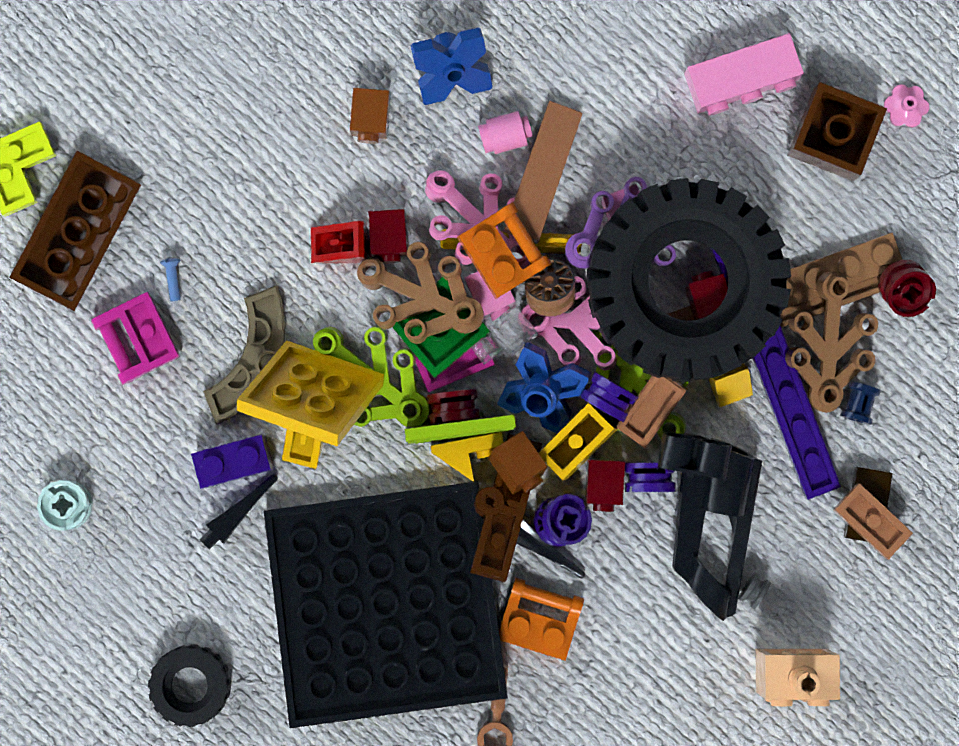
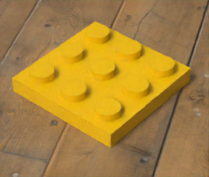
[237,340,384,447]

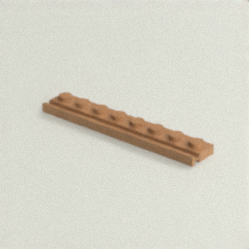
[668,232,903,328]

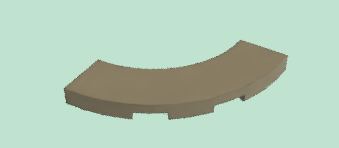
[203,285,286,425]

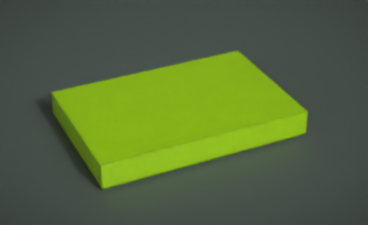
[404,415,516,445]

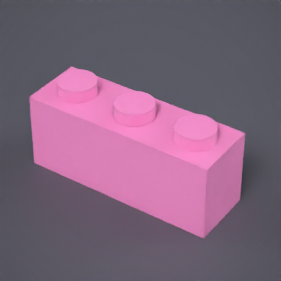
[684,33,804,116]

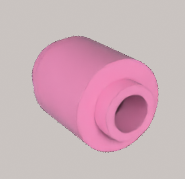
[478,111,533,154]

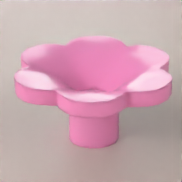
[884,84,929,128]

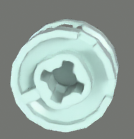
[37,480,93,531]

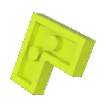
[0,121,57,217]

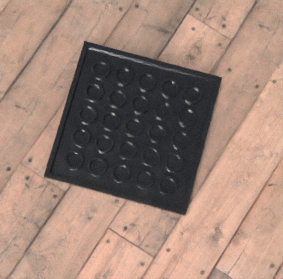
[264,481,508,728]

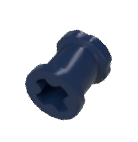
[840,381,881,425]

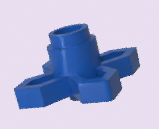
[410,28,493,105]
[497,342,591,434]

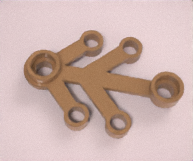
[357,242,484,344]
[785,272,878,413]

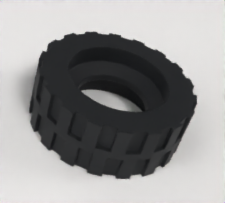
[148,644,231,727]

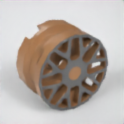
[524,259,576,317]

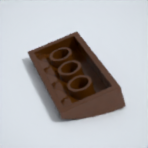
[9,151,141,311]

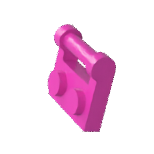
[91,292,181,385]

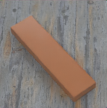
[503,101,583,244]

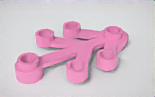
[425,170,531,269]
[519,276,617,370]

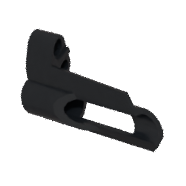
[657,432,762,621]

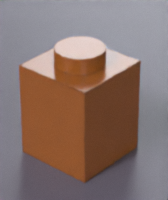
[350,88,391,144]
[489,431,548,494]

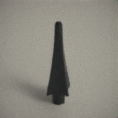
[199,474,278,550]
[516,519,585,578]

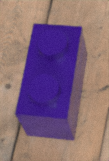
[191,434,275,489]

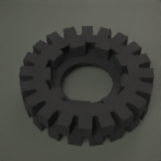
[586,178,791,382]

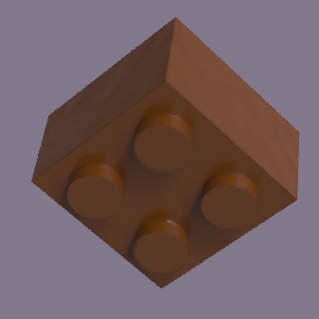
[787,82,887,181]

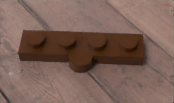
[470,434,543,583]

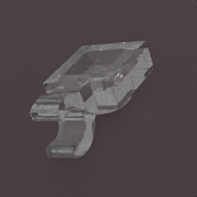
[472,305,538,365]

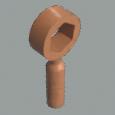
[477,667,513,746]

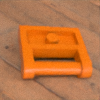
[457,202,552,299]
[499,577,584,661]

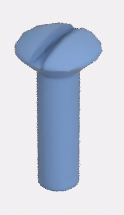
[160,258,181,301]

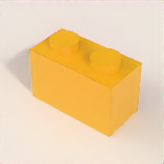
[539,403,618,480]

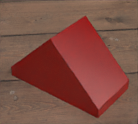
[311,221,367,264]

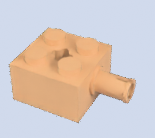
[755,649,840,707]

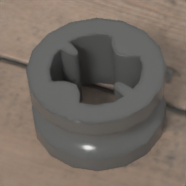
[738,572,771,609]

